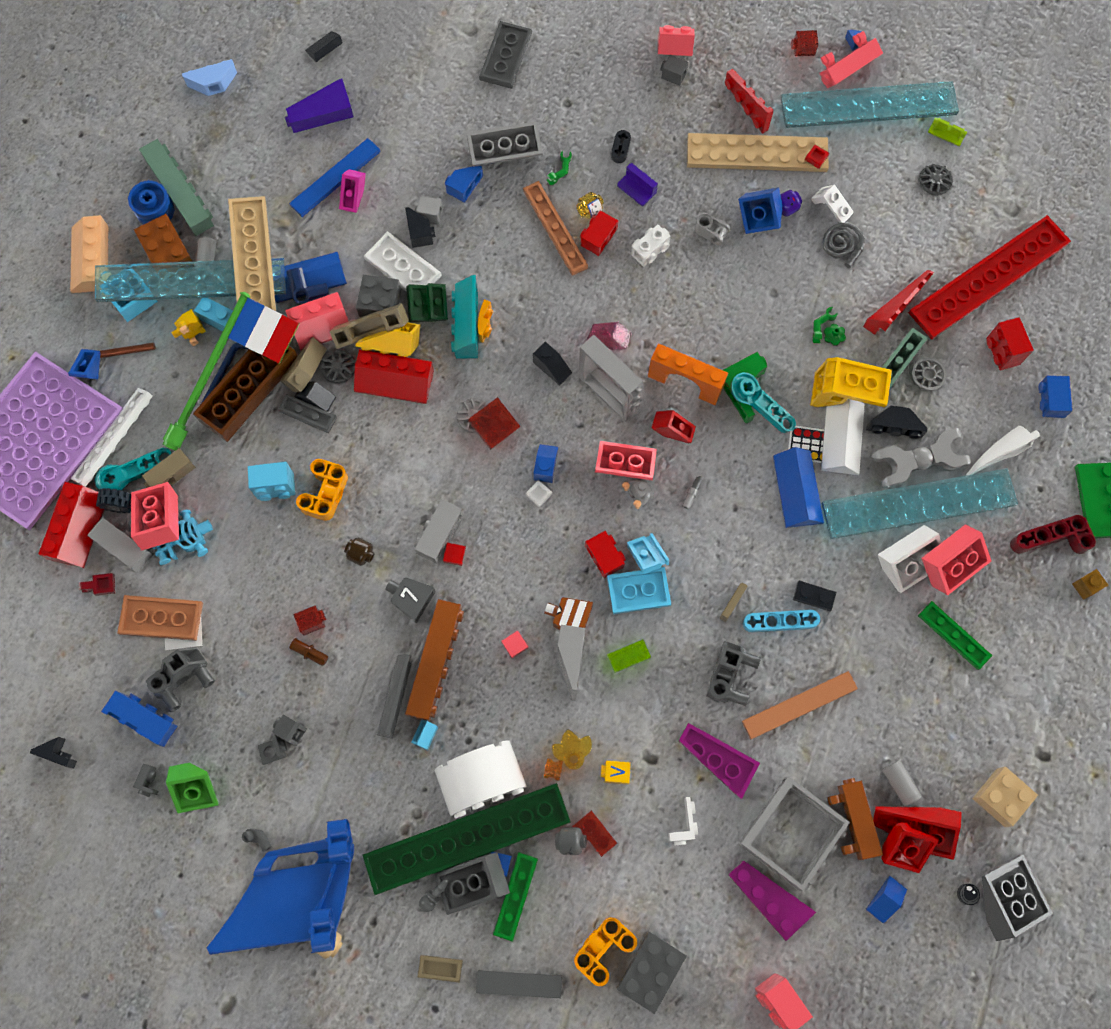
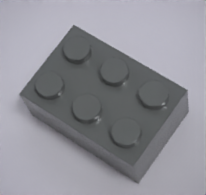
[616,931,687,1014]

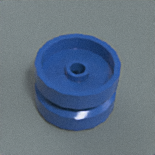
[128,180,175,225]

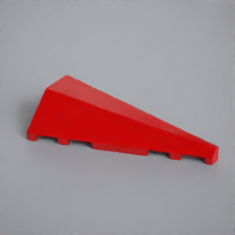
[863,270,934,335]

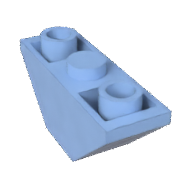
[182,59,237,96]

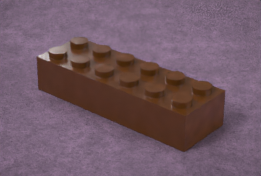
[193,346,298,442]

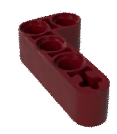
[1010,515,1096,554]

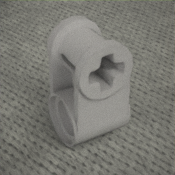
[694,213,731,245]

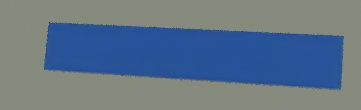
[289,138,380,217]

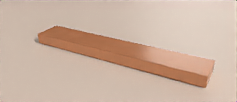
[523,181,588,276]
[742,671,858,740]

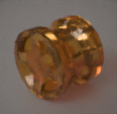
[544,758,563,781]

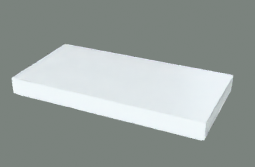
[364,231,442,292]

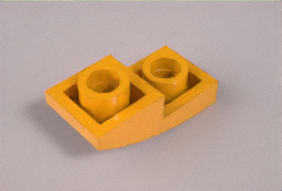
[478,299,493,343]

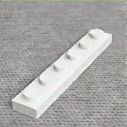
[70,388,153,487]

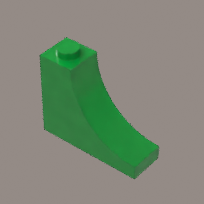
[723,352,767,424]

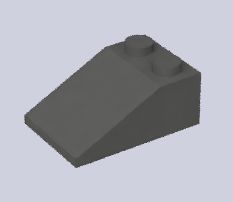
[435,852,510,915]

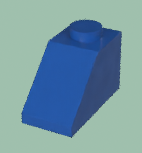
[445,166,483,203]
[534,444,558,483]

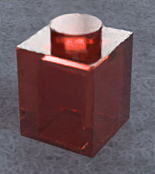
[791,30,819,56]
[293,605,327,636]

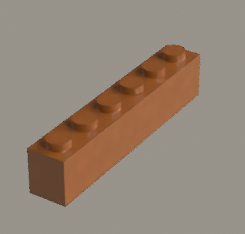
[405,599,464,722]

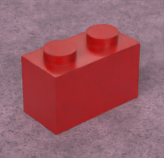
[580,210,619,256]
[585,530,626,579]

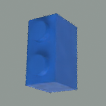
[1038,375,1072,418]

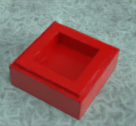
[805,145,830,169]
[443,543,466,566]

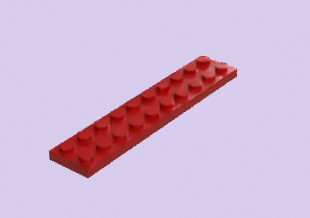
[908,215,1071,340]

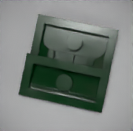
[406,283,448,322]

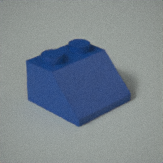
[738,187,782,234]

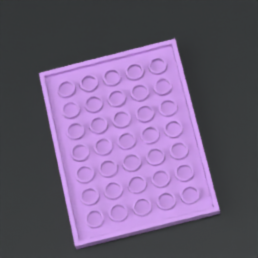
[0,352,123,531]

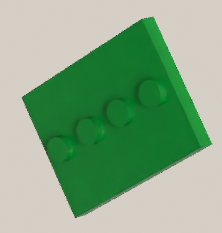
[1075,463,1111,539]

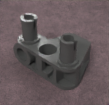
[706,641,761,706]
[146,647,215,712]

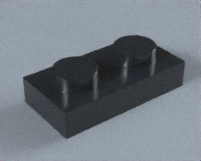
[793,580,837,612]

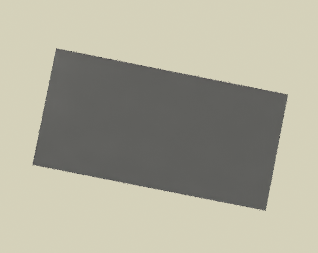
[479,21,532,89]

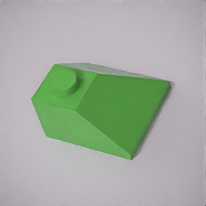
[166,763,218,813]

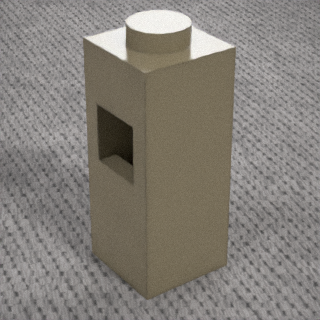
[142,448,196,488]

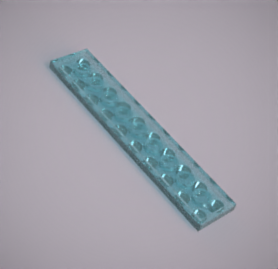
[781,81,959,128]
[95,258,286,302]
[821,468,1018,540]

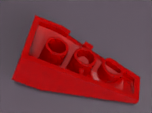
[873,806,962,860]

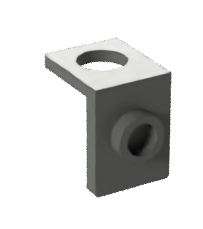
[258,735,287,765]

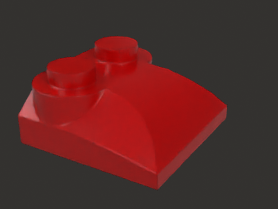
[881,822,939,873]

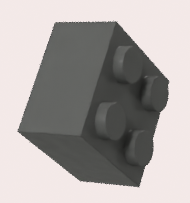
[356,275,402,317]

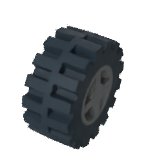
[96,488,131,513]

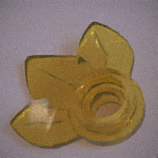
[552,729,592,770]

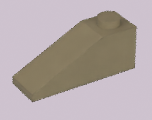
[279,337,327,392]

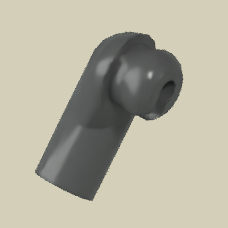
[242,829,272,852]

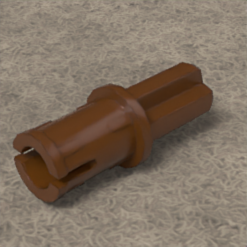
[289,638,328,666]

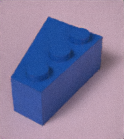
[101,690,178,747]

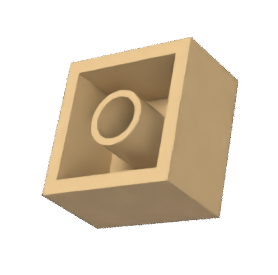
[972,767,1038,827]

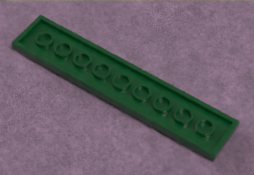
[362,783,571,895]

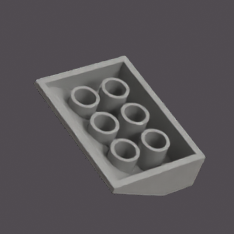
[554,625,586,701]

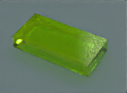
[607,639,651,673]

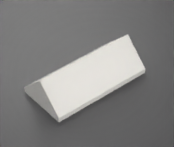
[821,399,865,475]

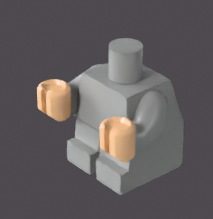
[622,478,654,509]

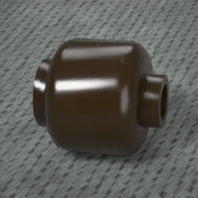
[344,537,375,566]

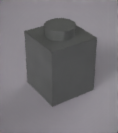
[660,55,689,86]

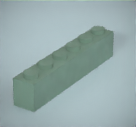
[139,139,214,236]

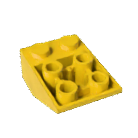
[356,322,420,357]

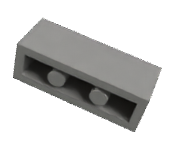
[414,499,463,564]
[87,517,152,573]

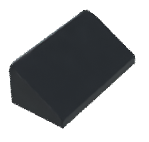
[305,31,342,62]

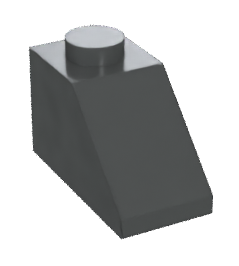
[272,714,307,746]

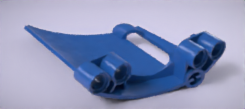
[206,819,354,955]

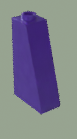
[285,78,354,133]

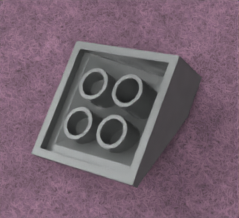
[982,854,1053,941]

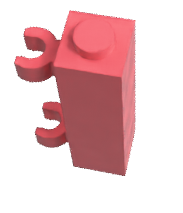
[820,31,883,88]

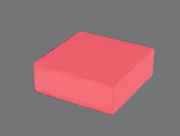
[501,631,528,658]

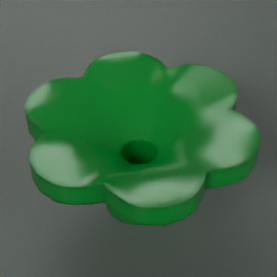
[824,324,846,346]

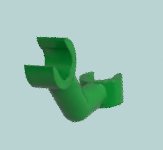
[546,151,572,186]
[812,307,838,343]

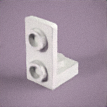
[811,184,853,223]

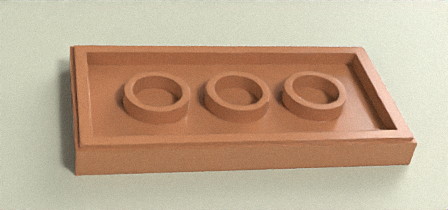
[117,595,203,641]

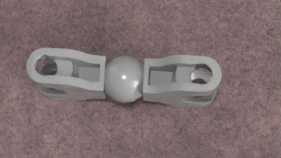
[872,428,971,489]

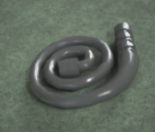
[822,223,865,268]

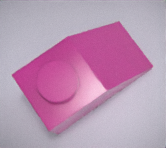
[339,169,366,213]

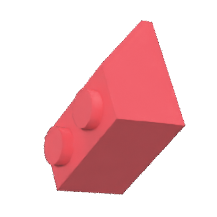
[658,25,695,56]

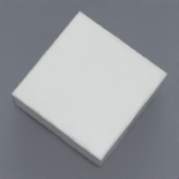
[525,480,552,507]

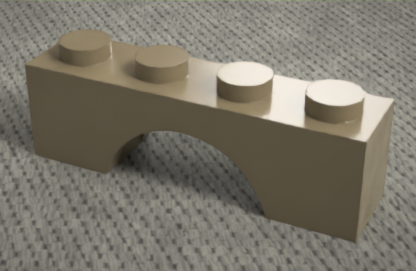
[330,303,409,349]

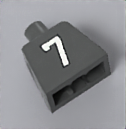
[385,577,436,623]

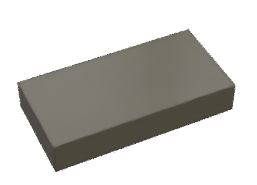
[720,583,748,622]
[418,955,463,983]

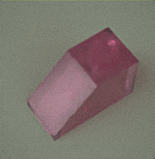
[587,322,632,350]

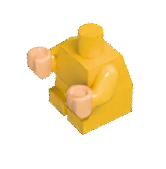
[171,309,206,346]

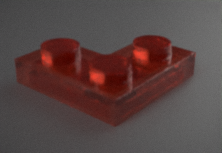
[572,810,617,857]

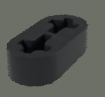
[611,130,631,163]

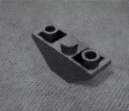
[866,405,928,439]

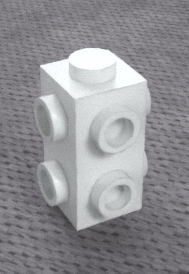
[631,225,670,267]

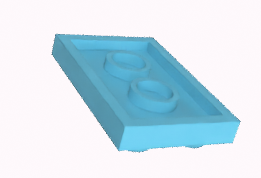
[607,567,671,614]

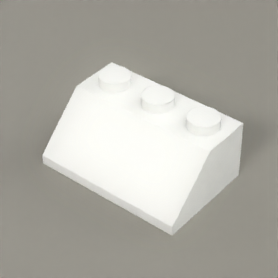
[878,525,941,593]

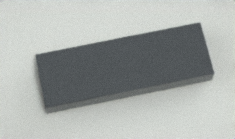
[278,394,337,434]

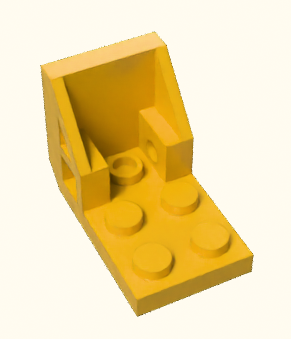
[810,357,892,407]

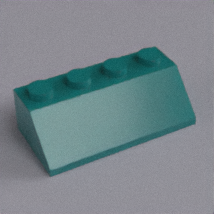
[451,275,478,359]

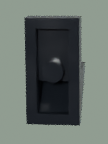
[30,737,77,769]

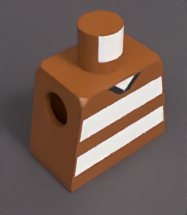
[544,597,593,630]

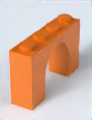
[648,343,728,406]

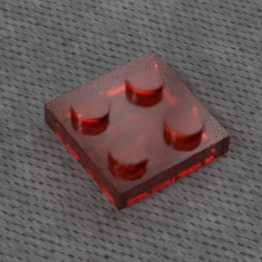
[467,397,520,450]

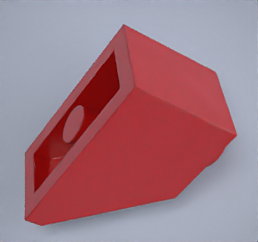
[651,410,696,444]

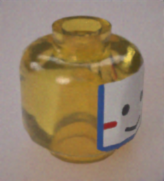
[576,192,604,219]

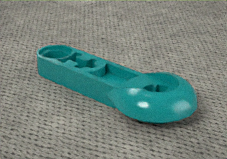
[731,372,796,433]
[94,448,172,491]

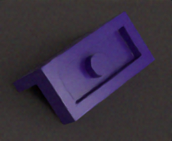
[617,163,658,206]

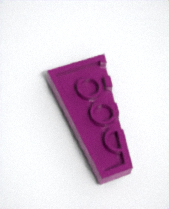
[678,723,760,800]
[728,861,816,941]

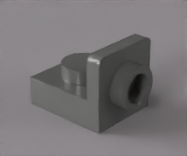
[133,763,159,797]

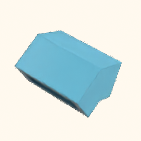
[411,719,438,750]

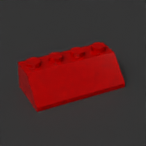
[354,349,434,404]
[38,482,104,568]

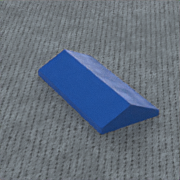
[272,252,347,303]

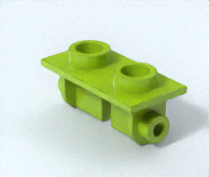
[928,117,967,147]

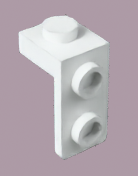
[668,797,698,846]

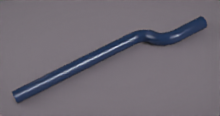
[200,342,249,405]

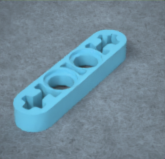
[743,610,820,632]

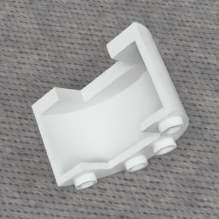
[434,741,527,819]

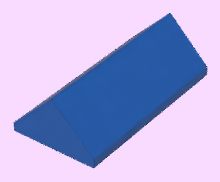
[773,447,824,528]

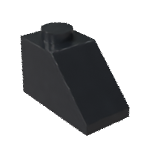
[405,207,436,248]
[533,341,572,386]

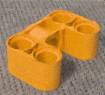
[296,459,348,521]
[574,917,637,986]

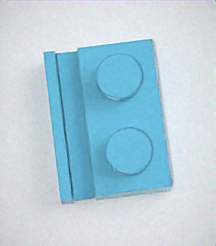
[627,533,669,574]

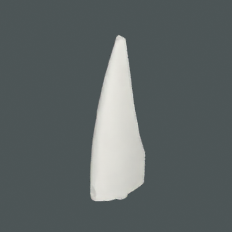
[966,426,1040,477]

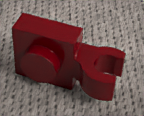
[79,573,115,596]

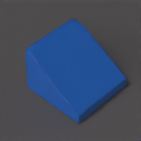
[845,30,862,51]

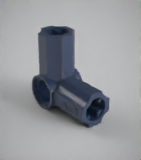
[286,268,329,305]

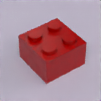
[986,317,1034,371]

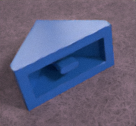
[68,349,100,379]
[866,876,907,923]

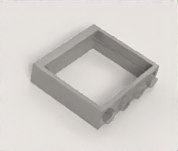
[579,335,643,422]
[738,776,850,891]

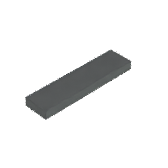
[476,970,562,999]

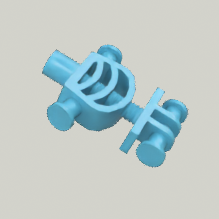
[152,510,213,565]

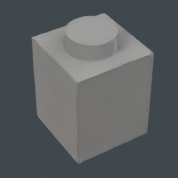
[415,196,443,224]

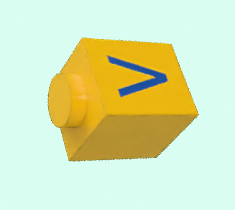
[601,760,631,785]

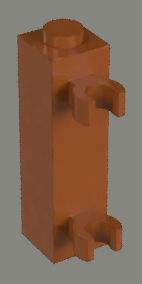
[827,778,883,860]

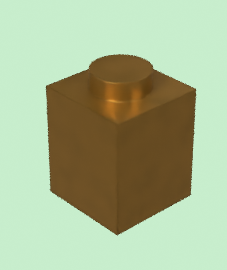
[1072,569,1108,600]

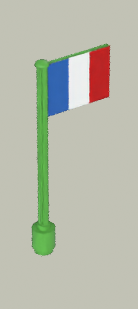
[162,292,300,451]

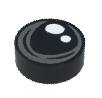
[957,884,980,905]

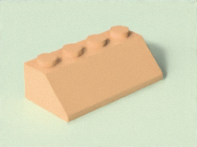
[70,215,108,293]

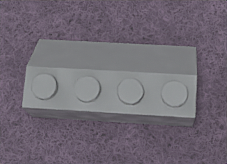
[467,121,543,167]

